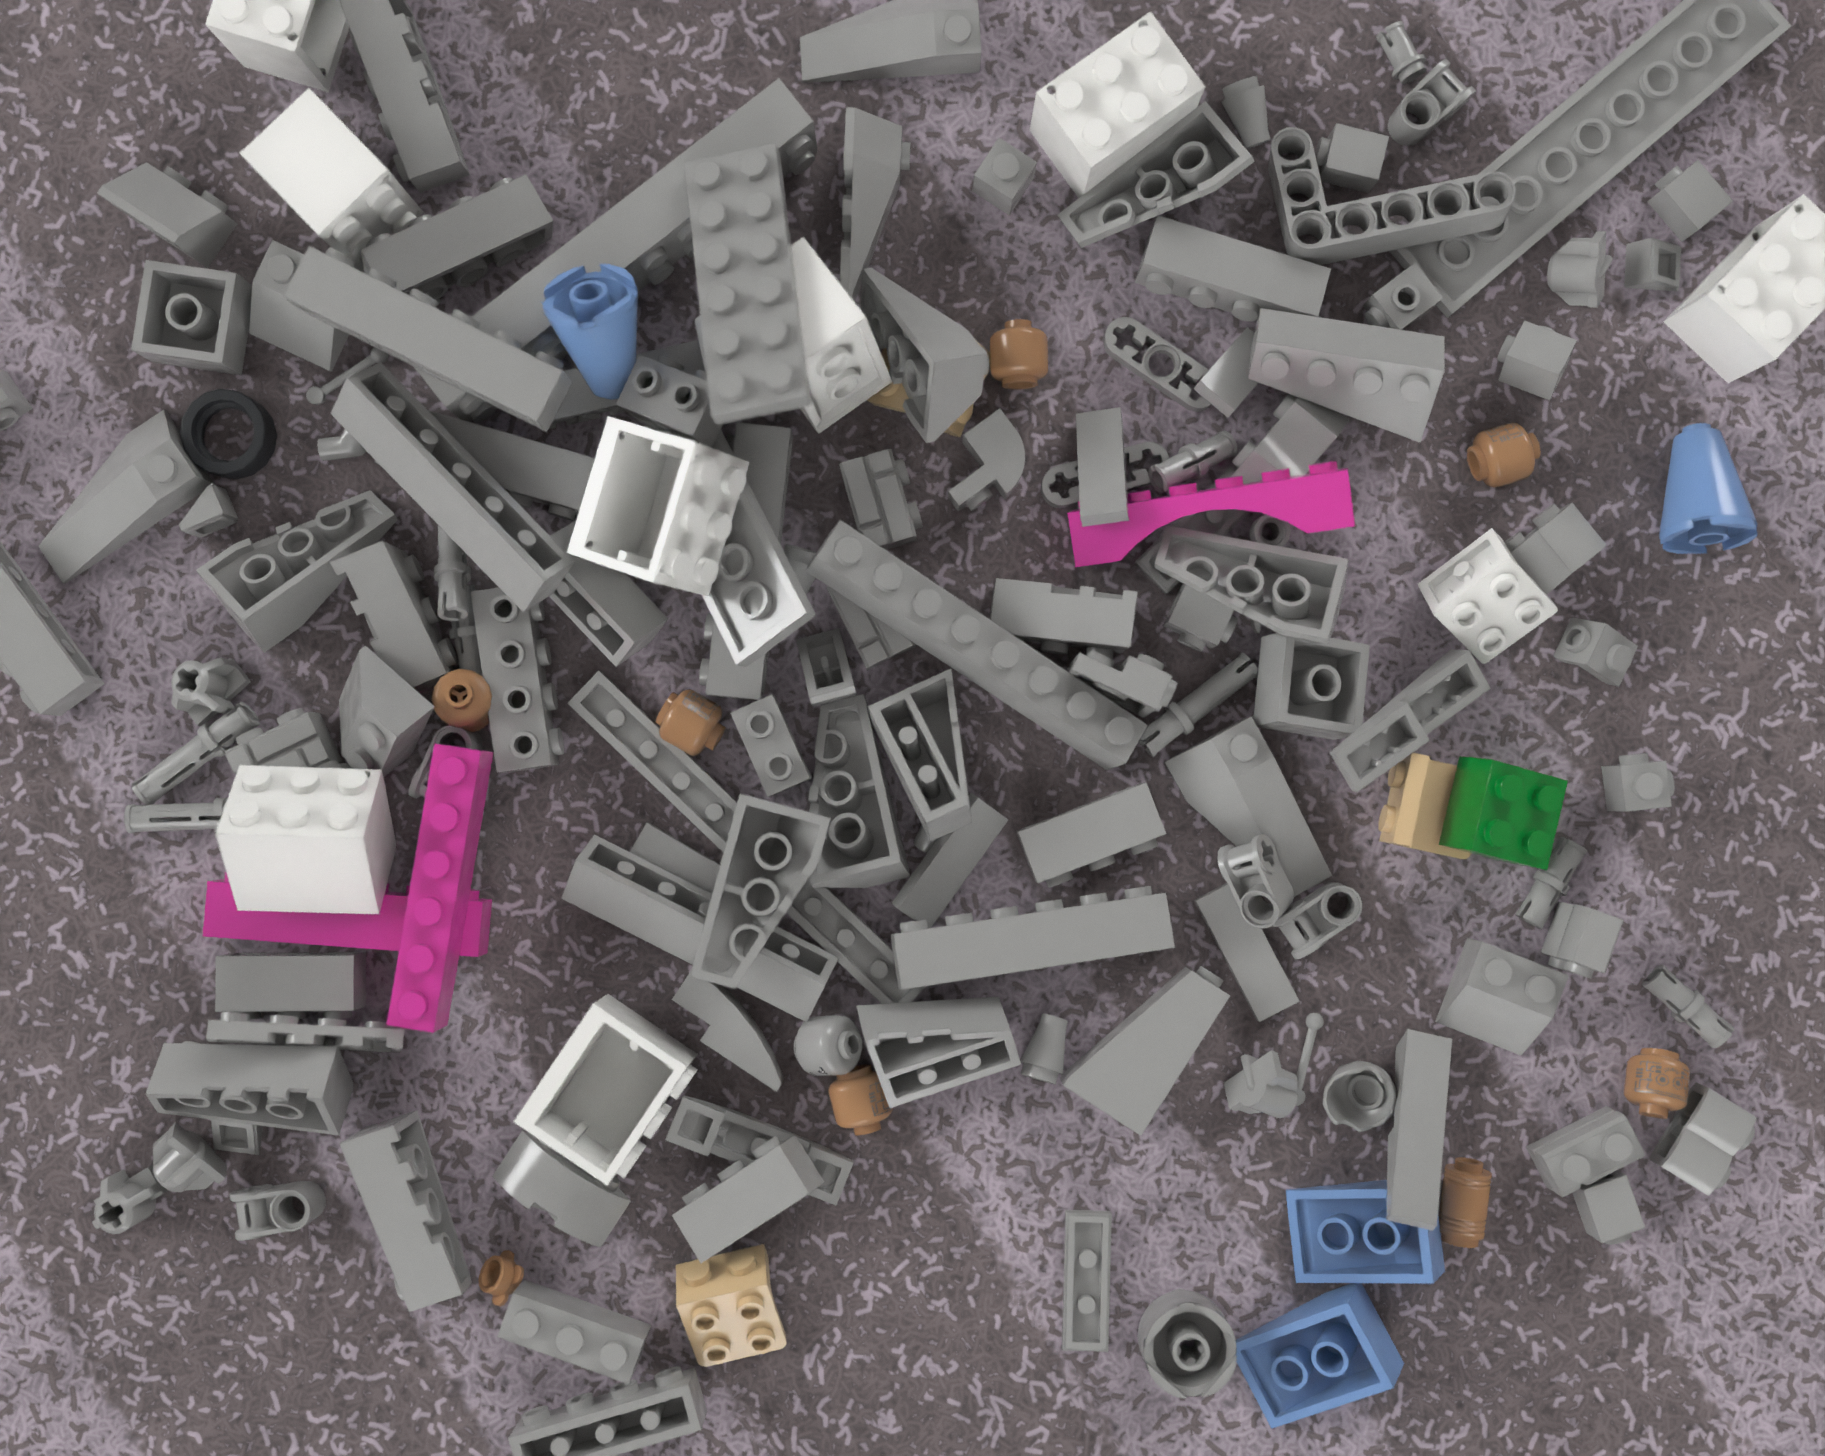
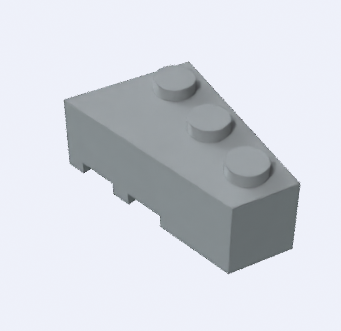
[330,541,458,692]
[990,578,1138,660]
[868,668,972,842]
[856,997,1021,1108]

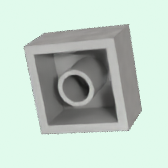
[131,260,252,375]
[1253,633,1370,740]

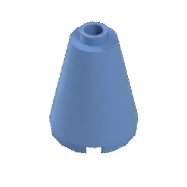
[542,264,638,399]
[1659,423,1757,554]

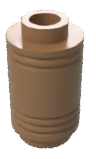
[1439,1157,1492,1248]

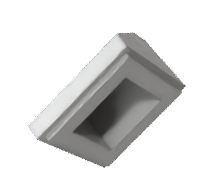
[1624,237,1681,291]
[179,483,238,538]
[211,1120,263,1155]

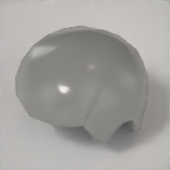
[1323,1061,1397,1132]

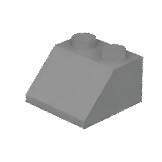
[97,162,237,268]
[249,240,349,372]
[339,646,435,778]
[1435,938,1569,1056]

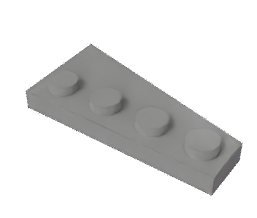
[206,1012,405,1053]

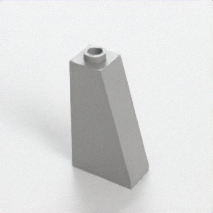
[1060,966,1230,1136]

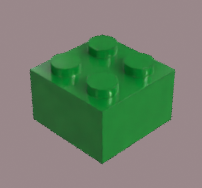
[1439,756,1568,870]

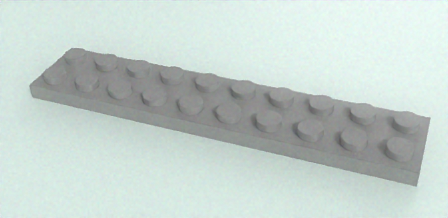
[1389,0,1791,318]

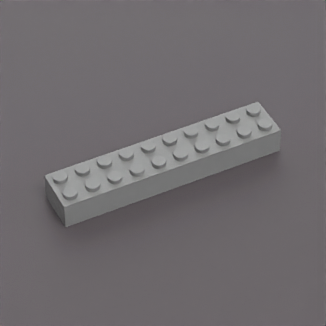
[414,78,818,423]

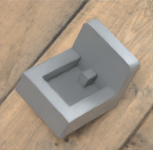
[1554,618,1638,687]

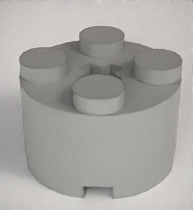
[1137,1289,1237,1398]

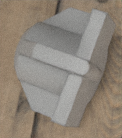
[1547,231,1613,308]
[171,657,251,726]
[1224,1050,1298,1118]
[153,1122,227,1192]
[92,1165,168,1234]

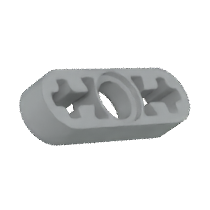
[1103,317,1212,412]
[1041,442,1169,508]

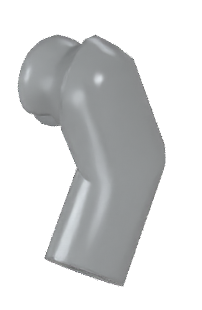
[317,429,366,461]

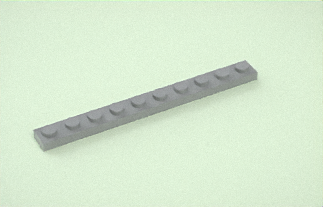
[567,670,926,1004]

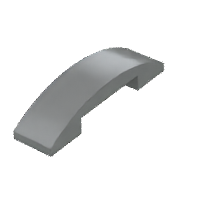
[665,1095,854,1205]

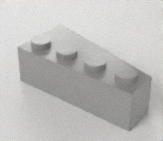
[339,0,470,193]
[360,174,553,304]
[1248,308,1445,442]
[146,1041,354,1135]
[339,1110,472,1312]

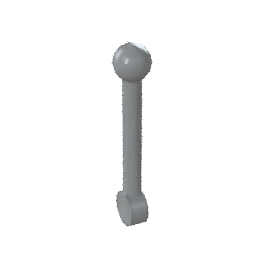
[306,347,389,405]
[1295,1012,1324,1106]

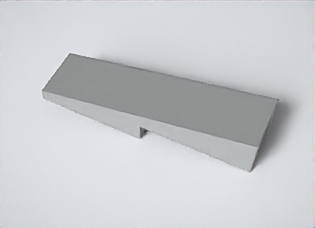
[1330,649,1491,792]
[1386,1029,1452,1231]

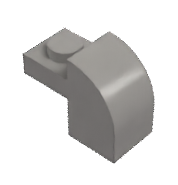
[947,408,1025,512]

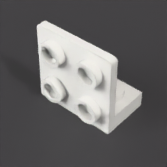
[1417,528,1558,664]

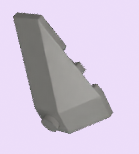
[800,0,981,83]
[1057,101,1255,248]
[840,107,911,302]
[860,268,989,443]
[38,410,215,584]
[196,490,398,653]
[1155,525,1349,644]
[808,694,910,888]
[1164,717,1332,897]
[690,793,831,989]

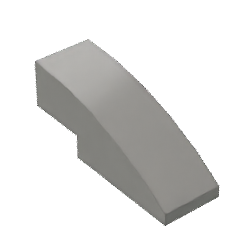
[672,971,785,1092]

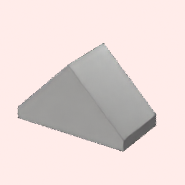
[796,628,858,707]

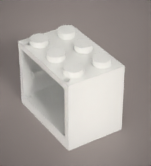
[205,0,349,92]
[1030,11,1205,198]
[240,88,424,271]
[1664,194,1825,383]
[791,237,892,434]
[567,416,750,596]
[215,765,396,914]
[514,994,698,1186]

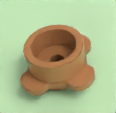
[479,1250,524,1306]

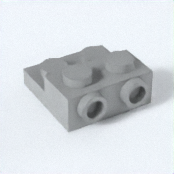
[1066,651,1178,718]

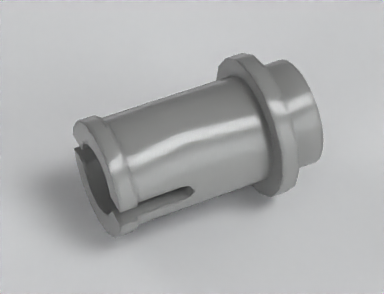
[1376,21,1426,84]

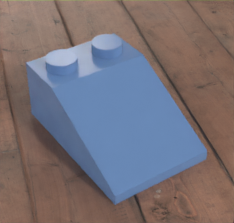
[1285,1180,1445,1284]
[1236,1283,1404,1429]

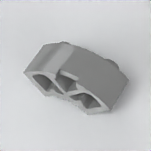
[1231,394,1349,484]
[492,1130,631,1248]

